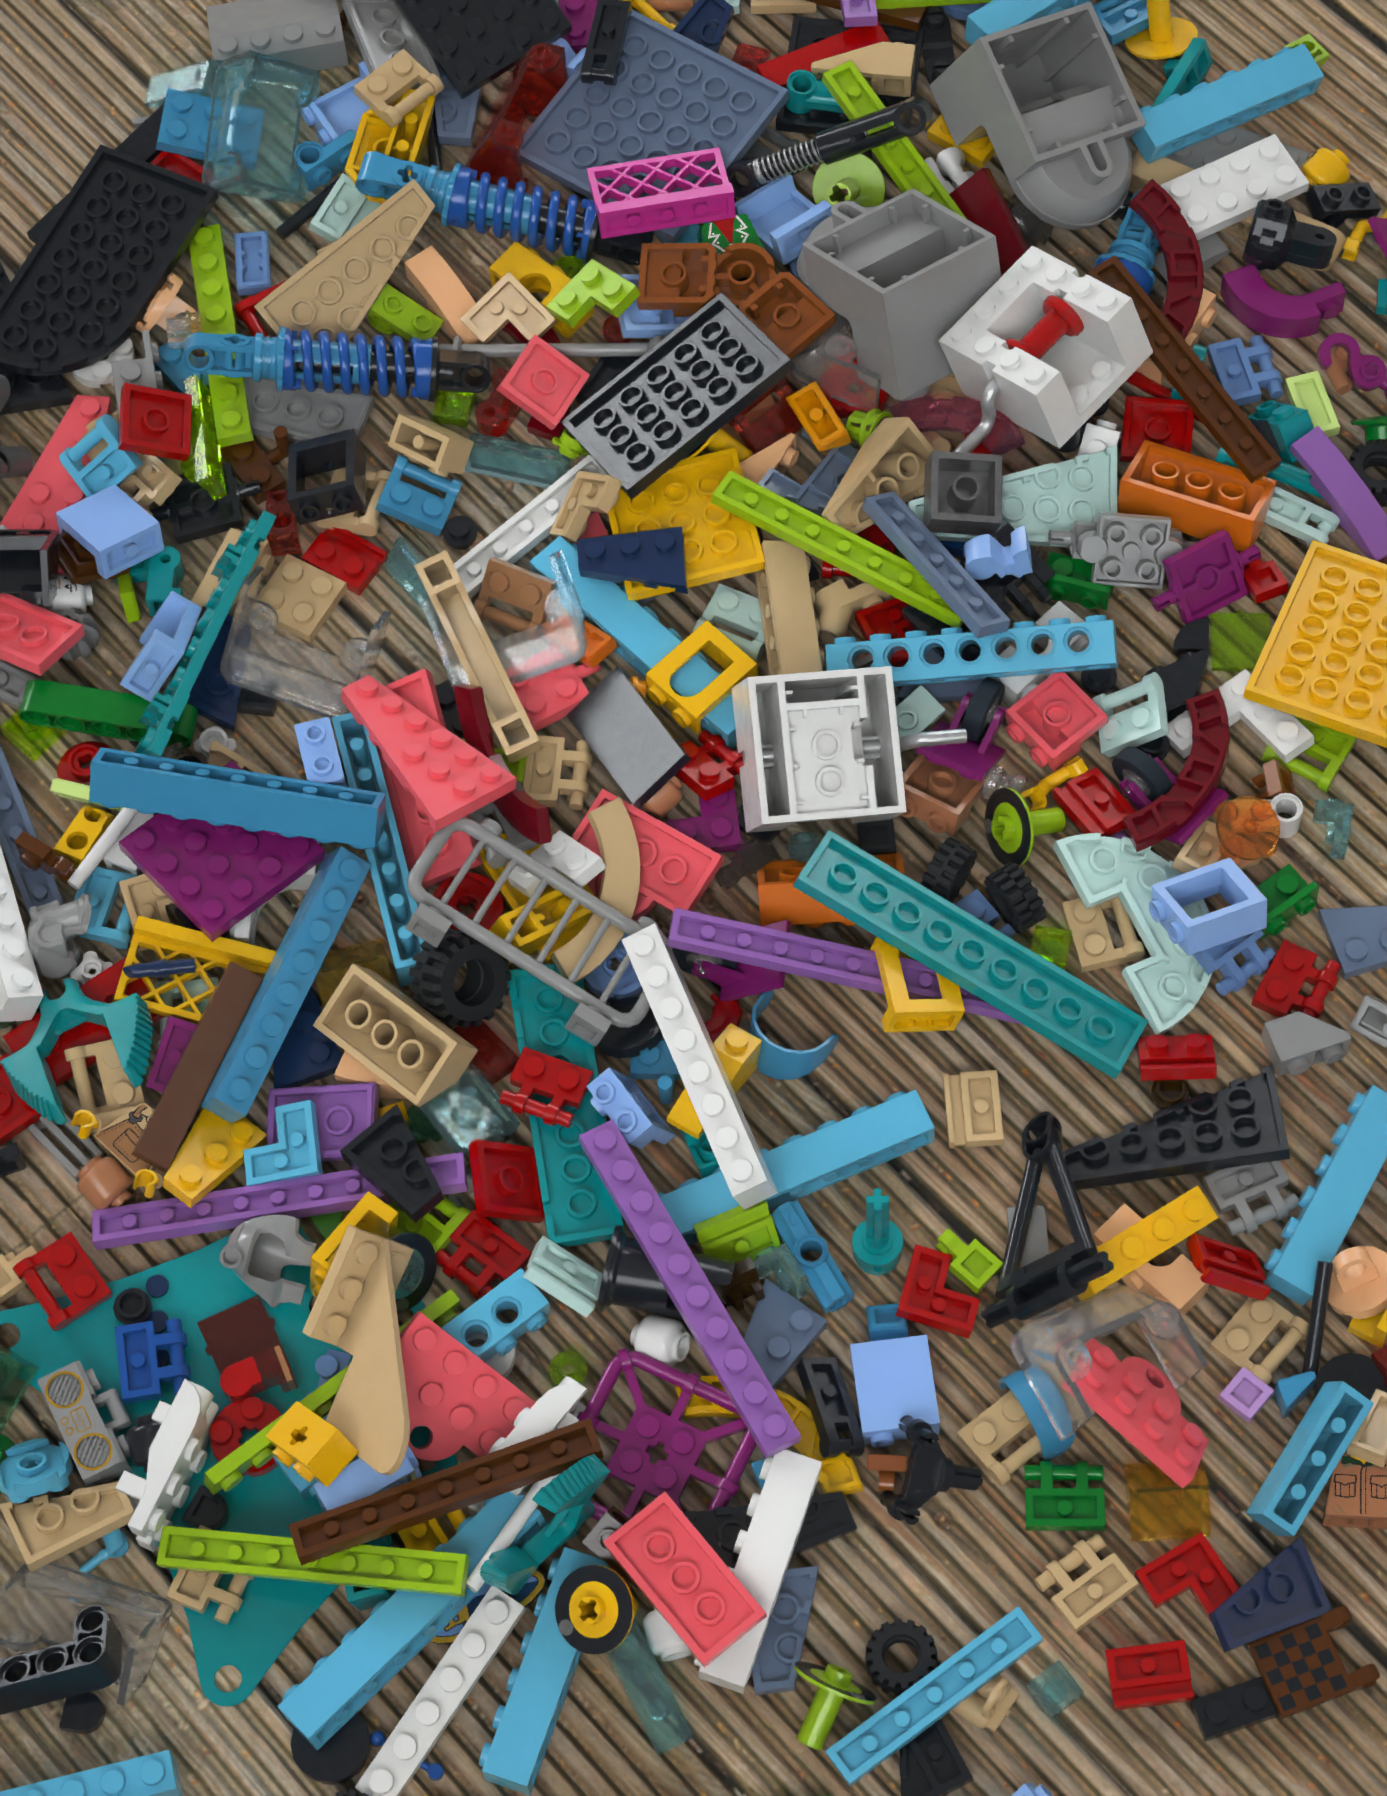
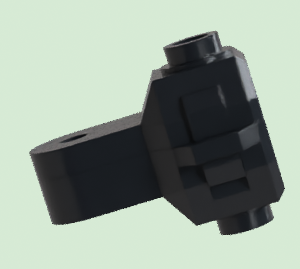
[1242,199,1337,270]

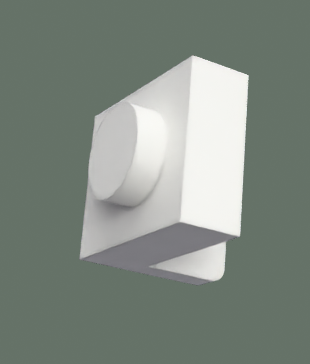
[1077,419,1122,456]

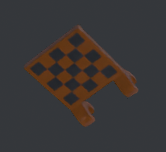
[1247,1605,1380,1719]

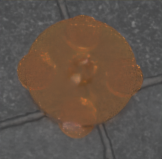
[1214,796,1280,860]

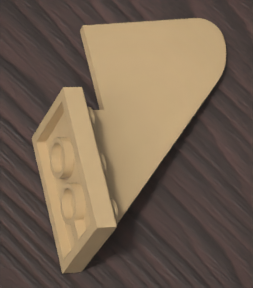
[302,1225,414,1475]

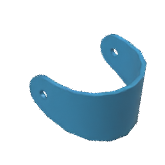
[748,990,839,1080]
[998,1363,1076,1461]

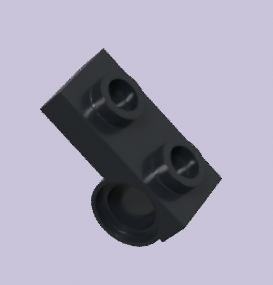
[1305,182,1382,228]

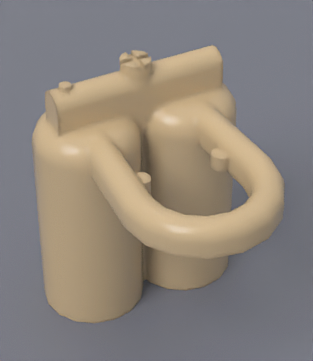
[952,1675,1019,1733]

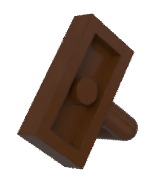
[219,426,290,505]

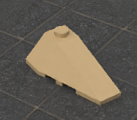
[821,417,935,534]

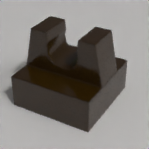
[719,1257,765,1311]

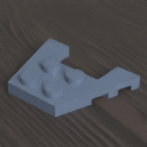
[758,429,858,518]

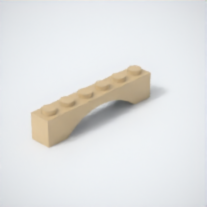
[414,550,543,764]

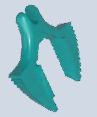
[0,977,153,1125]
[480,1454,610,1595]

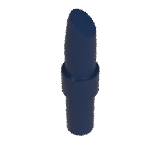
[123,958,196,978]

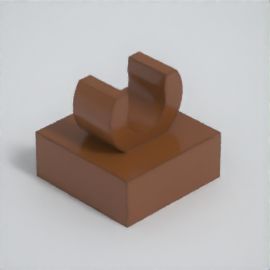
[1252,759,1296,800]
[867,1453,907,1491]

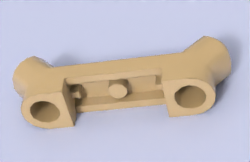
[814,557,961,644]

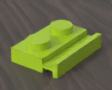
[693,1200,782,1263]

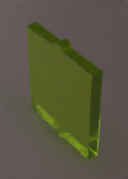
[1210,610,1270,673]

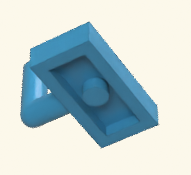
[630,1040,682,1105]

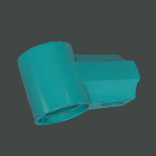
[785,70,845,114]

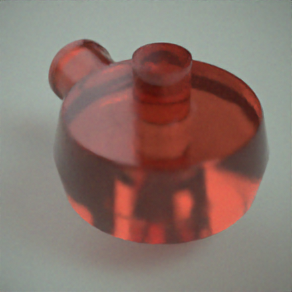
[602,315,632,343]

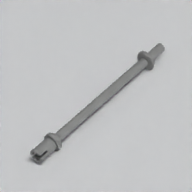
[439,335,663,357]

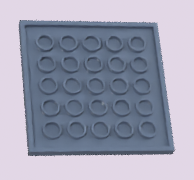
[511,10,789,243]

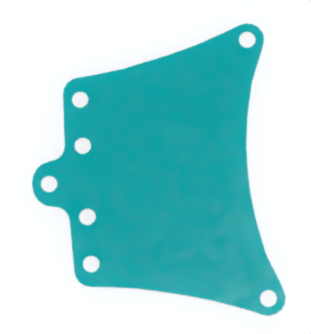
[0,1225,458,1706]

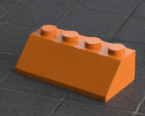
[1117,440,1277,551]
[756,853,905,928]

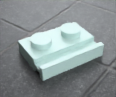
[309,173,381,242]
[522,1236,603,1318]

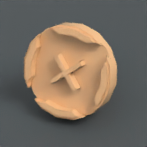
[136,273,200,339]
[1328,1245,1387,1319]

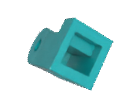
[145,546,185,616]

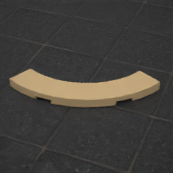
[550,797,640,984]

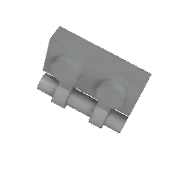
[1202,1161,1300,1237]

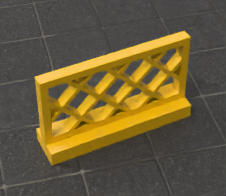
[114,915,277,1025]

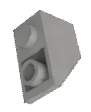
[1261,1011,1351,1076]

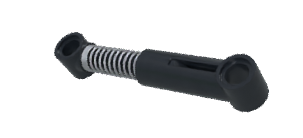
[726,96,933,198]

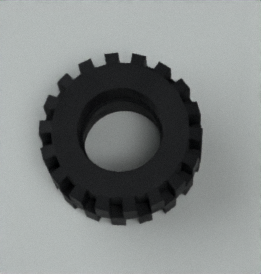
[409,928,511,1028]

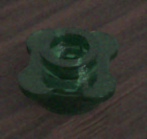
[406,1106,443,1143]

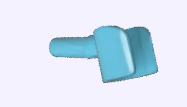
[79,1529,129,1576]

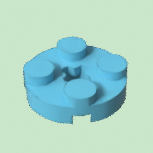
[0,1438,73,1503]

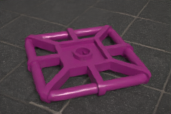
[560,1348,757,1521]

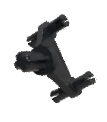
[880,1415,983,1525]

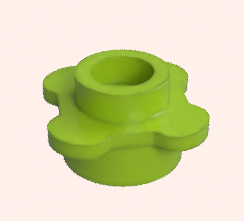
[552,429,589,459]

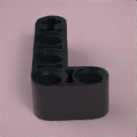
[0,1604,122,1715]

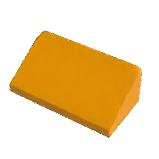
[786,381,852,452]

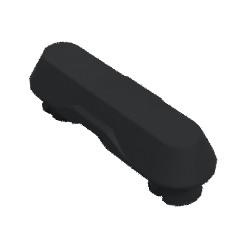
[921,7,955,85]

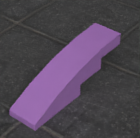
[1289,426,1387,562]

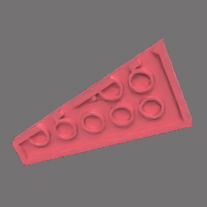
[0,395,112,575]
[341,675,517,832]

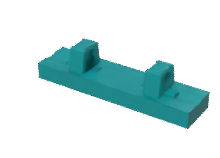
[1139,37,1213,109]

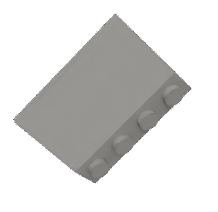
[206,0,349,88]

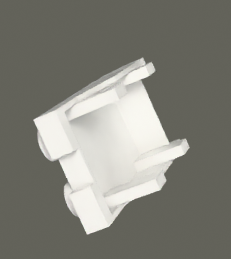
[468,1376,587,1516]
[115,1379,219,1552]

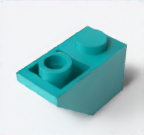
[1247,400,1314,463]

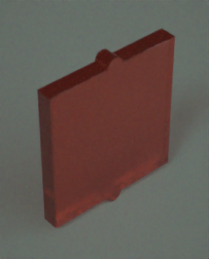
[197,1295,284,1375]

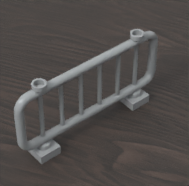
[405,817,659,1047]

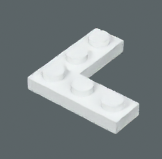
[1166,669,1315,764]

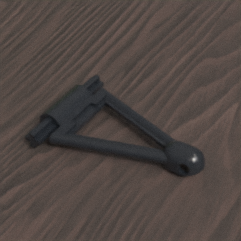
[981,1111,1114,1329]

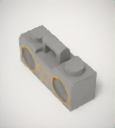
[37,1360,132,1487]

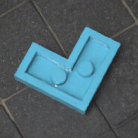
[243,1100,323,1186]

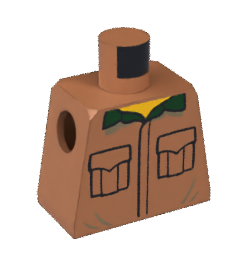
[1322,1454,1387,1529]

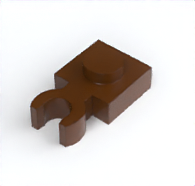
[14,831,75,884]

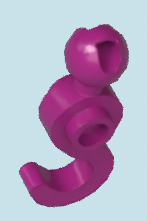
[1317,333,1387,399]

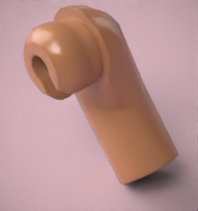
[646,0,693,12]
[1325,347,1353,395]

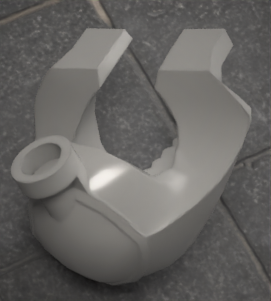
[219,1215,317,1308]

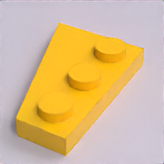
[163,1108,267,1208]

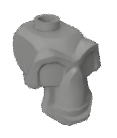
[27,894,92,979]

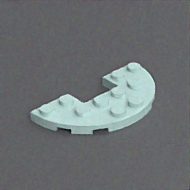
[1052,833,1212,1035]

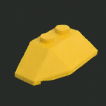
[345,89,436,204]

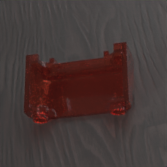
[465,43,568,193]

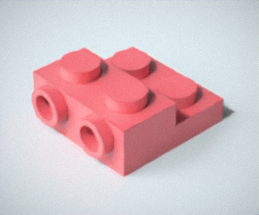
[1005,672,1108,772]

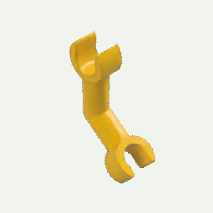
[1341,211,1387,262]
[1021,755,1089,811]

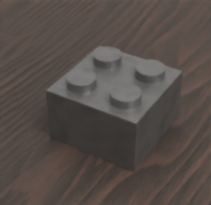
[924,451,1002,536]

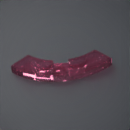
[889,396,1026,455]

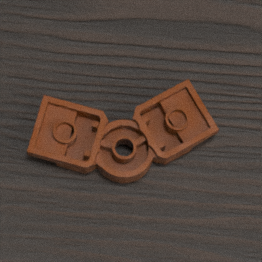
[637,243,837,359]

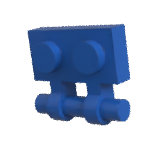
[115,1318,191,1404]

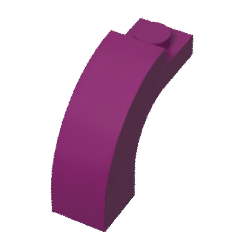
[1220,264,1346,338]

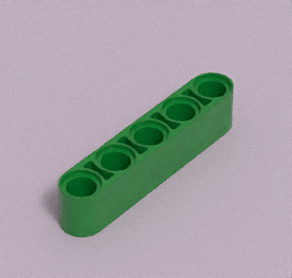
[19,679,198,749]

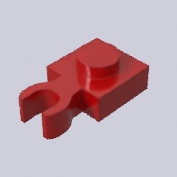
[1238,551,1288,604]

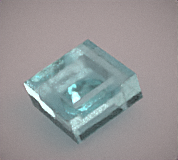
[1027,1660,1084,1719]

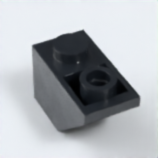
[1142,649,1209,723]

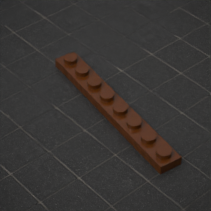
[1087,255,1282,484]
[288,1418,604,1565]

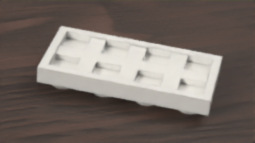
[1160,134,1309,241]

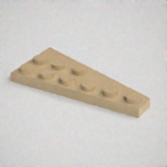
[254,179,435,384]

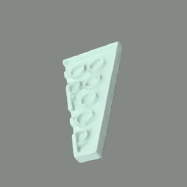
[907,445,1117,547]

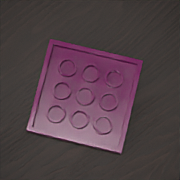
[119,760,325,942]

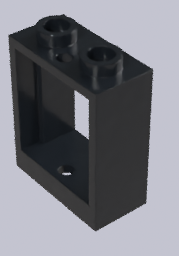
[287,428,366,525]

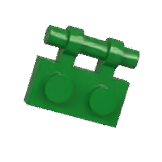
[1024,1461,1105,1531]

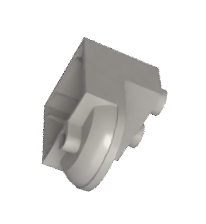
[929,1,1146,230]
[797,188,1001,401]

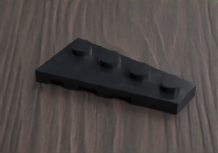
[683,1492,857,1568]

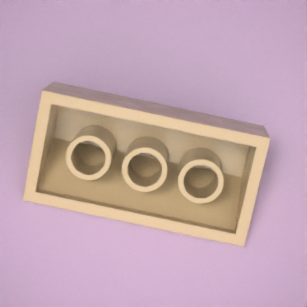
[313,963,478,1107]

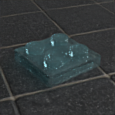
[419,1068,520,1155]

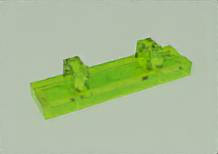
[180,374,227,501]

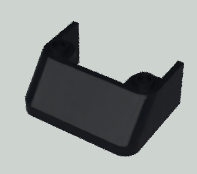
[0,529,59,606]

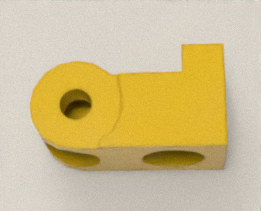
[54,805,115,870]

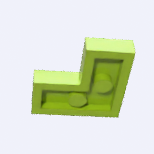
[546,259,641,328]

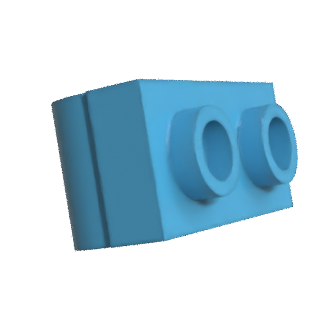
[294,129,356,192]

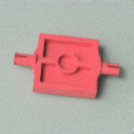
[506,645,601,732]

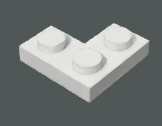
[507,830,606,898]

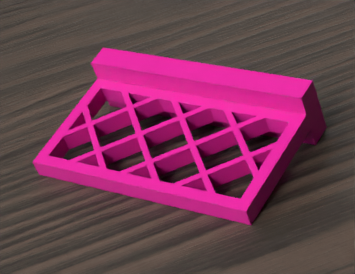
[586,147,735,239]

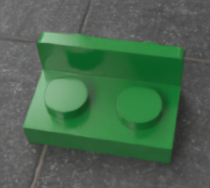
[1044,551,1114,610]
[1256,864,1320,941]

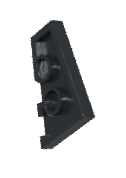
[340,1104,444,1223]

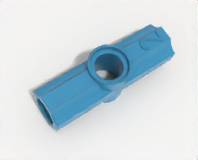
[770,1200,854,1313]

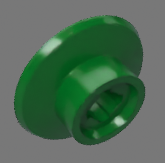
[1349,415,1387,441]

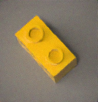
[265,1401,359,1487]

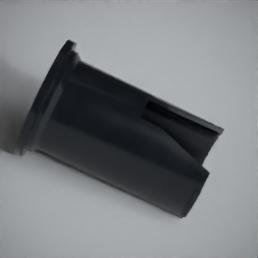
[597,1225,736,1321]

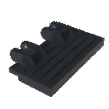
[901,523,1055,661]

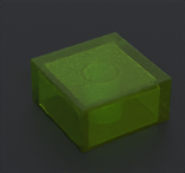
[0,709,66,762]

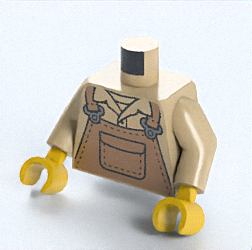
[70,1102,183,1198]

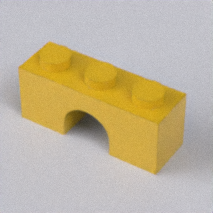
[489,242,595,339]

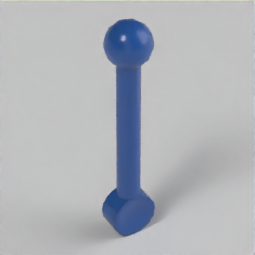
[370,1730,444,1781]

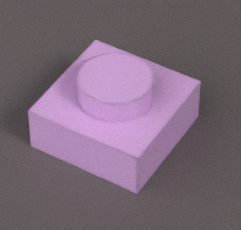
[1218,1367,1274,1423]

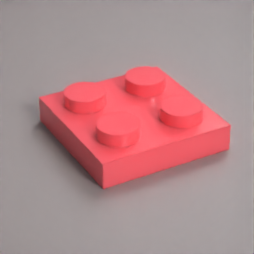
[496,334,590,430]

